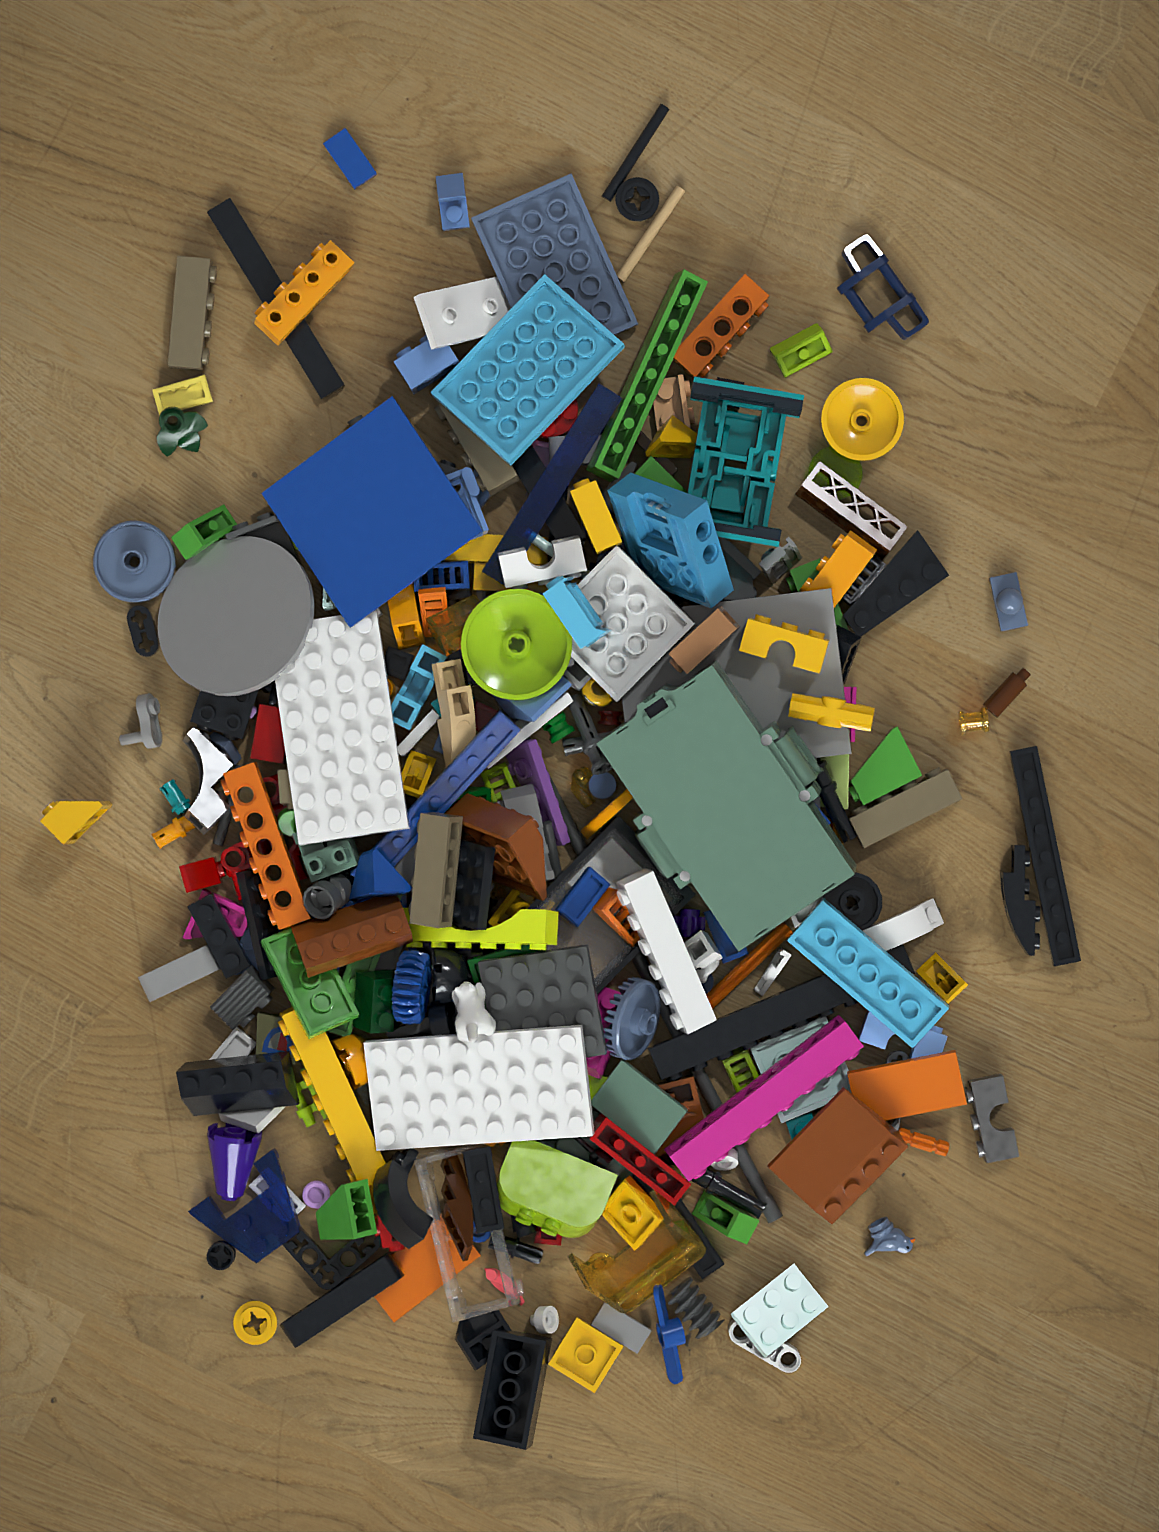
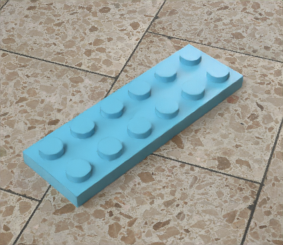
[787,898,949,1048]

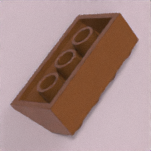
[291,896,413,978]

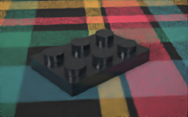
[452,838,496,930]

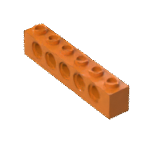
[221,762,313,930]

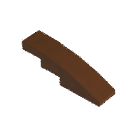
[440,1148,474,1261]

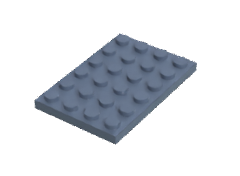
[471,173,638,335]

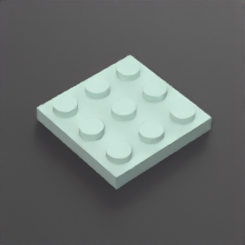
[750,1016,851,1123]

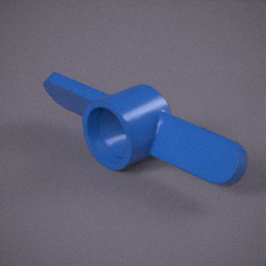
[653,1285,686,1384]

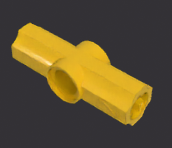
[788,693,875,731]

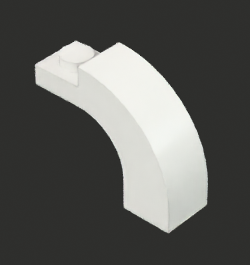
[863,898,944,951]

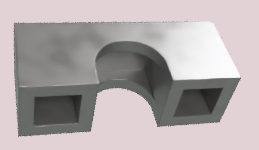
[965,1074,1019,1163]

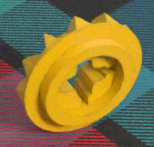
[233,1300,277,1345]

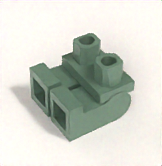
[292,832,360,883]

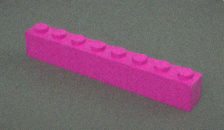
[664,1015,864,1181]

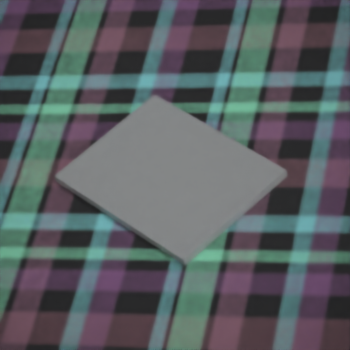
[622,588,852,758]

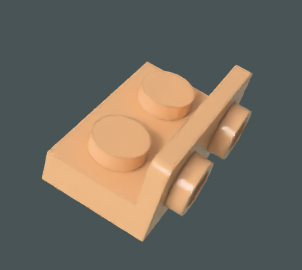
[653,374,695,431]

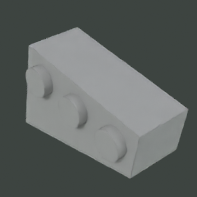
[497,784,555,880]

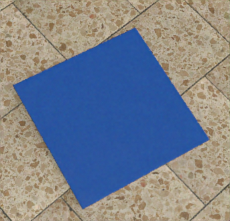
[261,396,483,628]

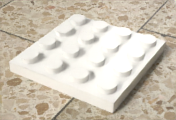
[571,545,696,702]

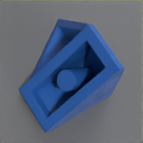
[349,848,412,900]

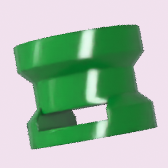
[542,712,575,744]

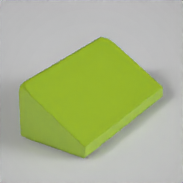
[770,323,833,378]

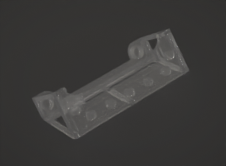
[414,1144,525,1322]

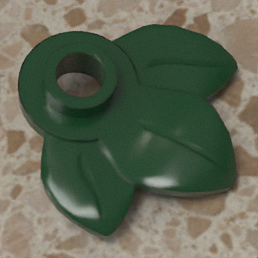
[157,407,208,457]

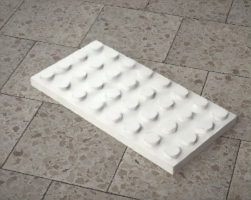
[275,610,409,846]
[364,1025,595,1151]

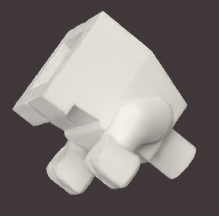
[684,930,723,982]

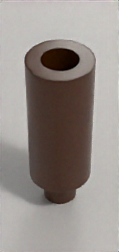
[983,668,1031,718]

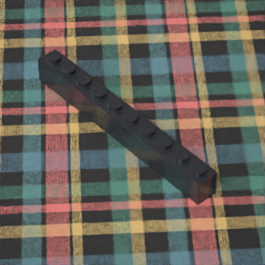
[647,944,915,1082]

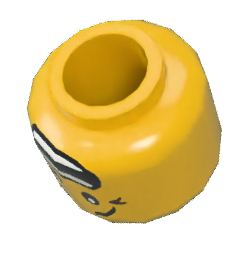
[582,678,614,707]

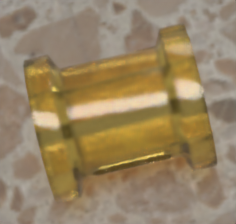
[958,708,989,735]

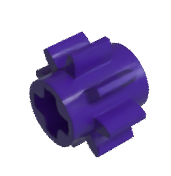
[673,909,706,937]

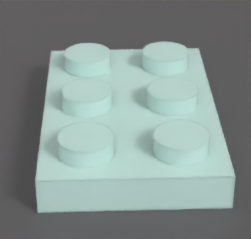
[730,1264,829,1358]

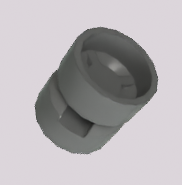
[303,873,352,919]

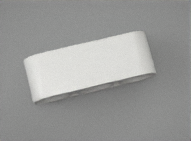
[728,1319,801,1373]

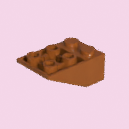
[655,1074,704,1165]

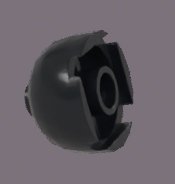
[431,948,473,1003]

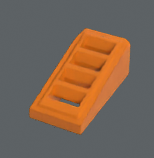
[418,587,451,637]
[593,888,640,947]

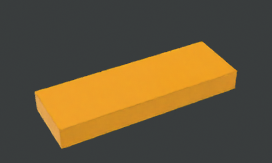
[581,789,633,839]

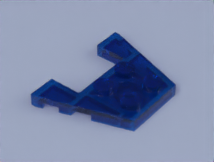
[188,1148,302,1263]

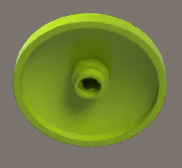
[461,589,572,700]

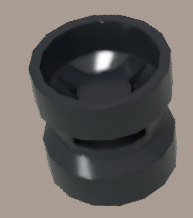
[206,1240,236,1270]

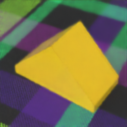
[645,415,697,458]
[401,750,436,798]
[916,952,968,1004]

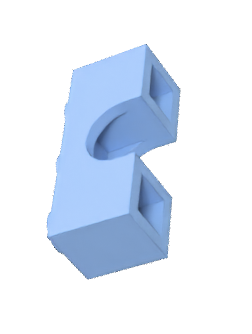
[858,1010,948,1058]

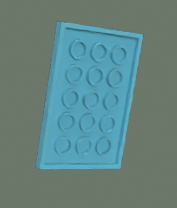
[431,274,625,466]

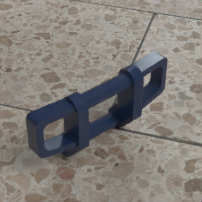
[837,234,929,340]

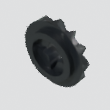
[615,177,659,222]

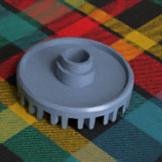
[93,520,176,603]
[604,977,661,1060]

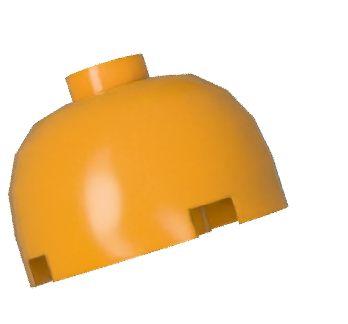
[330,1034,368,1090]

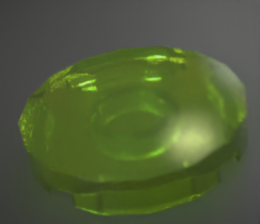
[808,446,863,500]

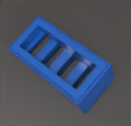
[414,561,470,592]

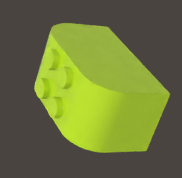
[496,1140,618,1238]

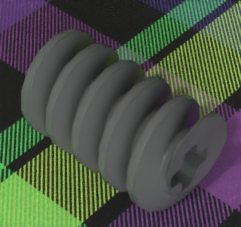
[668,1277,725,1339]

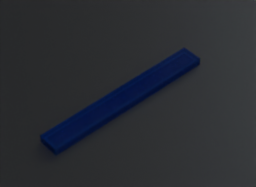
[482,383,622,585]

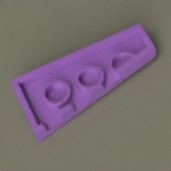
[505,739,571,846]

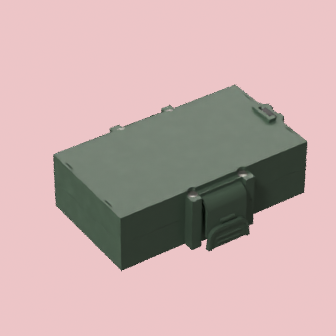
[596,660,857,951]

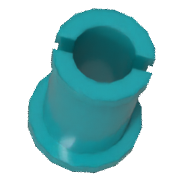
[159,779,191,816]

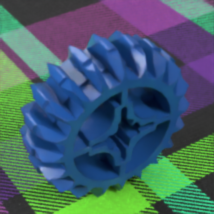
[391,950,432,1025]

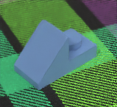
[436,173,470,231]

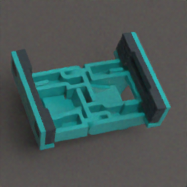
[687,377,804,547]

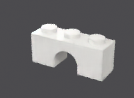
[497,535,587,589]

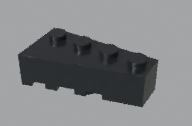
[843,530,949,636]

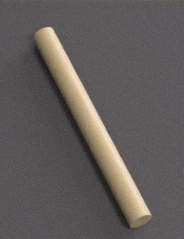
[617,185,685,282]

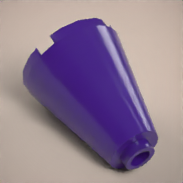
[207,1123,262,1201]

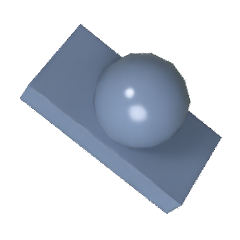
[989,572,1028,632]

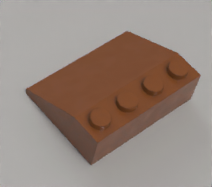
[444,793,547,901]
[767,1087,908,1224]

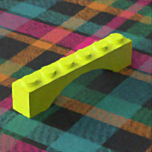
[403,908,558,950]

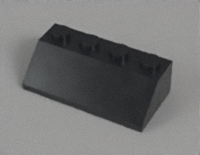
[176,1051,299,1116]
[473,1329,552,1450]

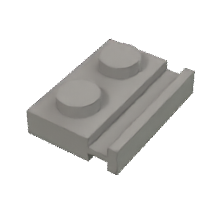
[759,537,802,584]

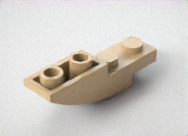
[431,659,476,768]

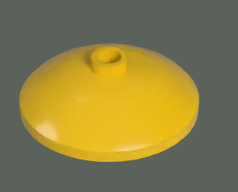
[821,378,904,461]

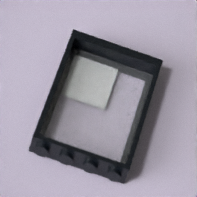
[503,816,696,994]

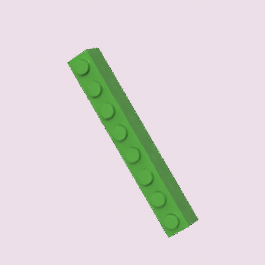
[586,269,708,482]

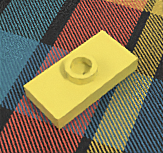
[152,375,213,416]

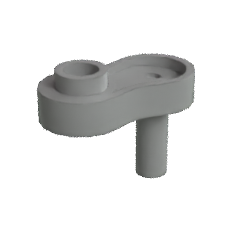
[119,693,162,749]

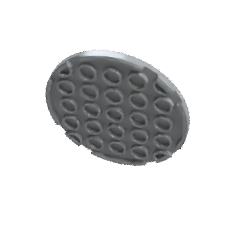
[158,536,314,696]

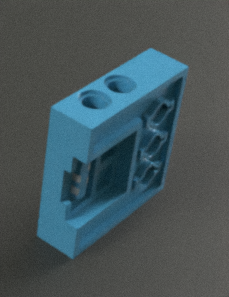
[607,472,734,608]

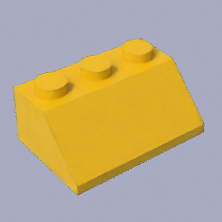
[40,801,113,845]

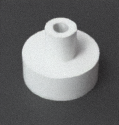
[711,1148,738,1171]
[530,1306,559,1334]

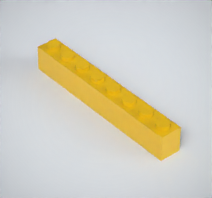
[277,1007,386,1214]

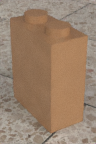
[669,606,740,674]

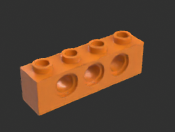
[673,274,769,379]

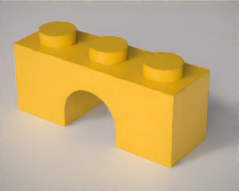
[739,614,830,674]

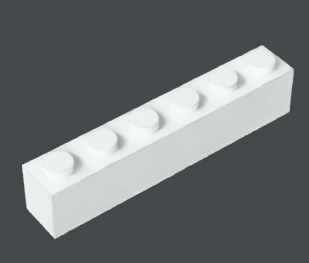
[616,868,717,1034]

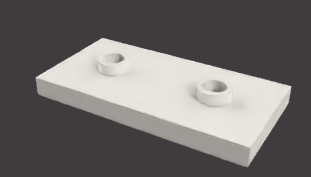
[413,277,511,350]

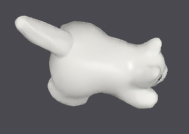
[452,981,496,1043]

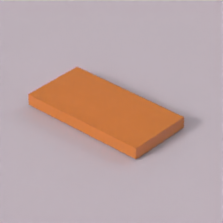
[847,1050,967,1121]
[374,1216,481,1322]

